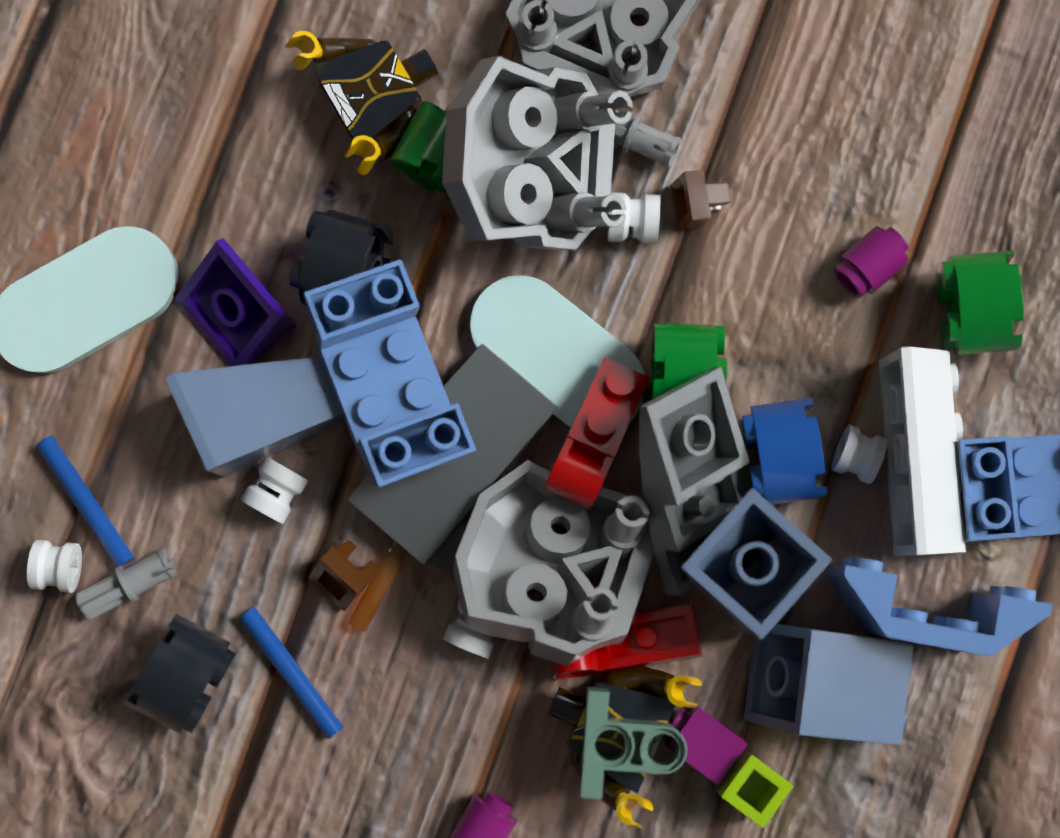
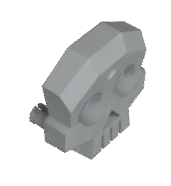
[506,0,701,98]
[442,56,633,250]
[453,460,654,666]

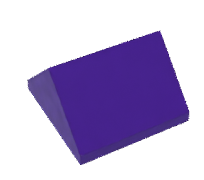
[175,238,297,366]

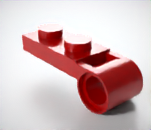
[544,357,650,509]
[550,604,703,679]

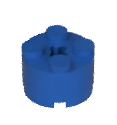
[741,397,826,505]

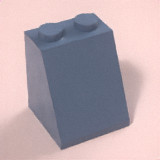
[681,488,833,639]
[743,624,913,745]

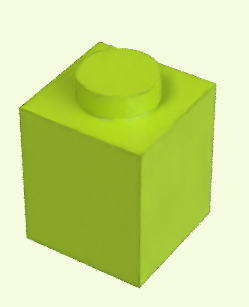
[714,749,794,828]

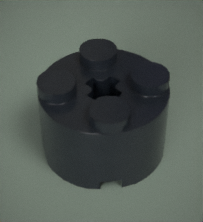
[290,210,393,306]
[125,614,236,734]

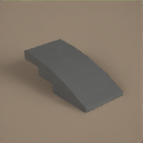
[347,344,559,565]
[639,367,749,596]

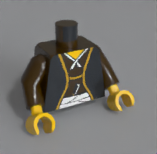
[285,30,439,175]
[547,666,702,829]

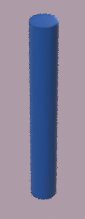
[36,436,135,567]
[239,607,344,739]

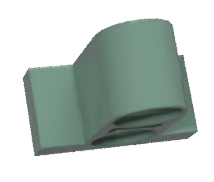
[579,687,688,799]

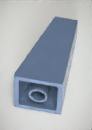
[165,356,345,477]

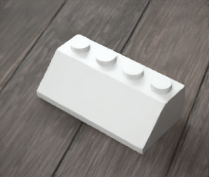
[879,347,969,556]

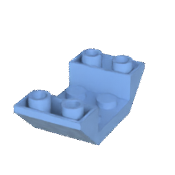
[304,259,477,488]
[957,434,1060,541]
[825,557,1053,657]

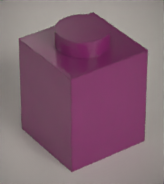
[664,706,748,786]

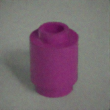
[834,226,909,298]
[449,791,518,838]

